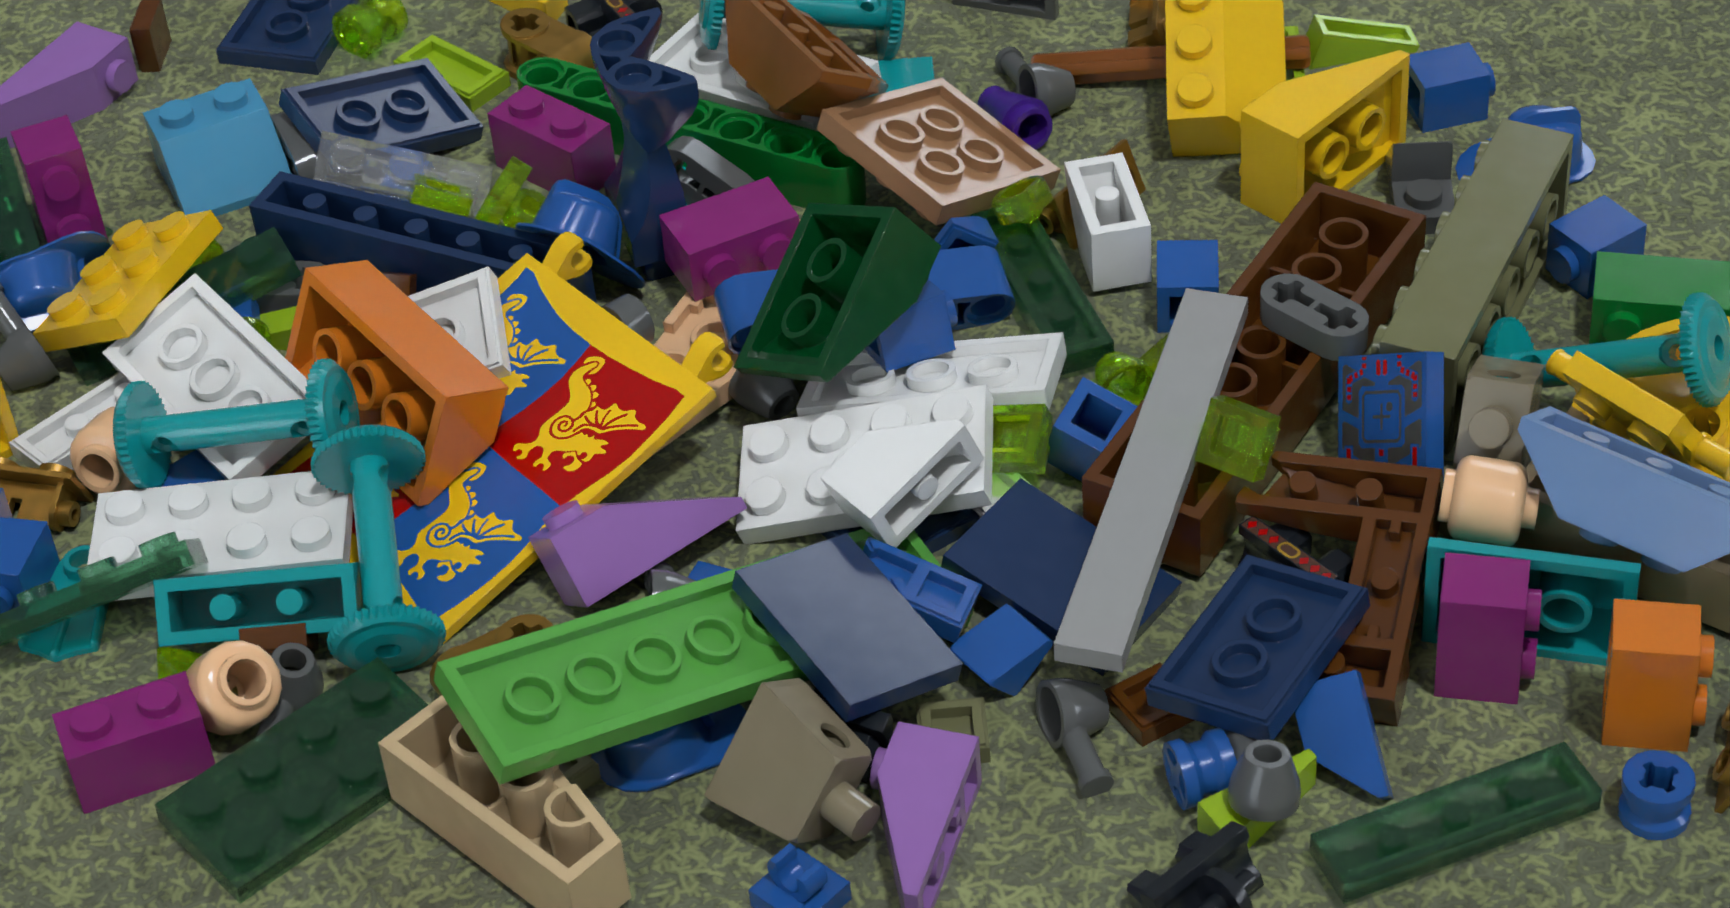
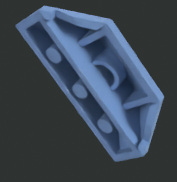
[1518,406,1730,574]

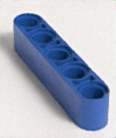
[714,245,1015,355]

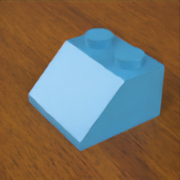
[143,78,292,216]

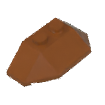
[725,0,888,121]

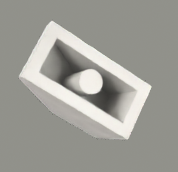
[1064,152,1152,291]
[820,418,985,548]

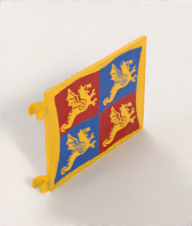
[273,232,733,644]

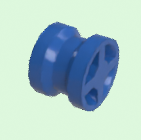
[1162,727,1237,810]
[1618,750,1696,841]

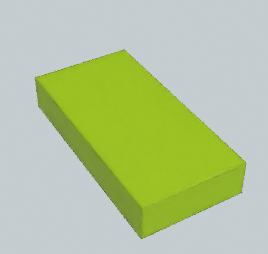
[393,35,511,113]

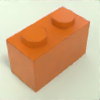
[1601,599,1715,752]

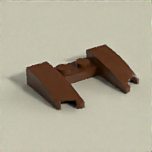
[1235,451,1443,727]

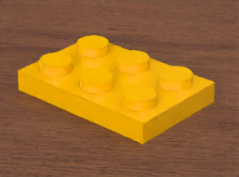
[32,210,223,352]

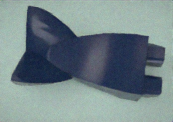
[590,7,699,281]

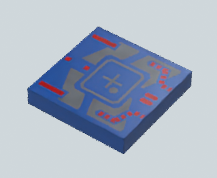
[1338,351,1444,482]

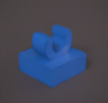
[748,843,852,908]

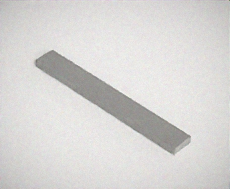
[1054,288,1248,673]

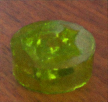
[991,175,1053,225]

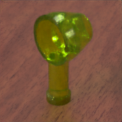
[1094,332,1169,406]

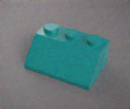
[1421,537,1641,666]

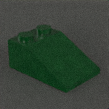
[734,203,941,383]

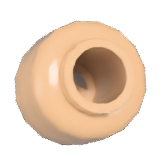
[70,407,138,494]
[1437,455,1540,547]
[186,640,282,736]

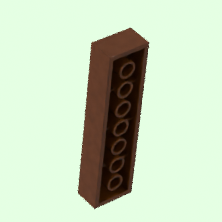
[1082,182,1426,577]

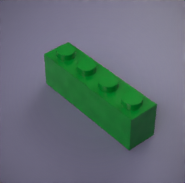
[1589,251,1730,344]

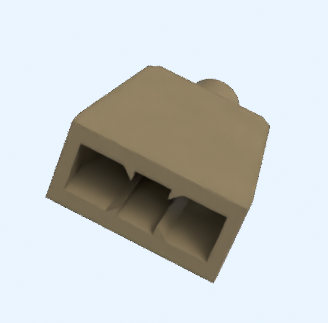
[1453,355,1546,469]
[704,678,881,844]

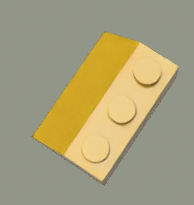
[1165,0,1286,157]

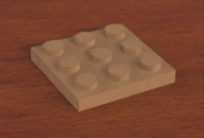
[816,77,1061,225]

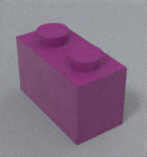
[487,85,616,191]
[10,115,109,244]
[659,177,799,302]
[1434,552,1542,705]
[52,671,217,814]

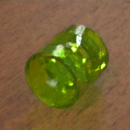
[332,0,409,59]

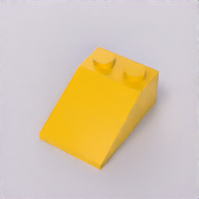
[1239,50,1410,224]

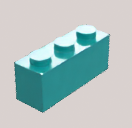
[153,562,365,647]

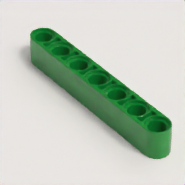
[517,57,867,209]

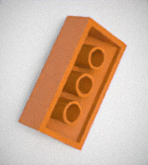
[285,260,508,506]

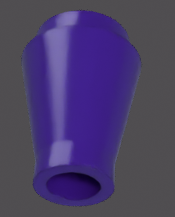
[977,86,1053,150]

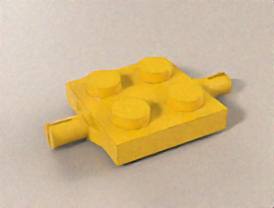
[1545,349,1730,482]

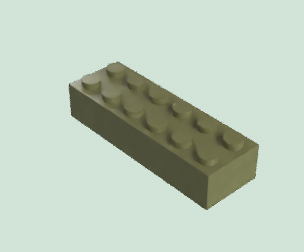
[1371,118,1574,454]

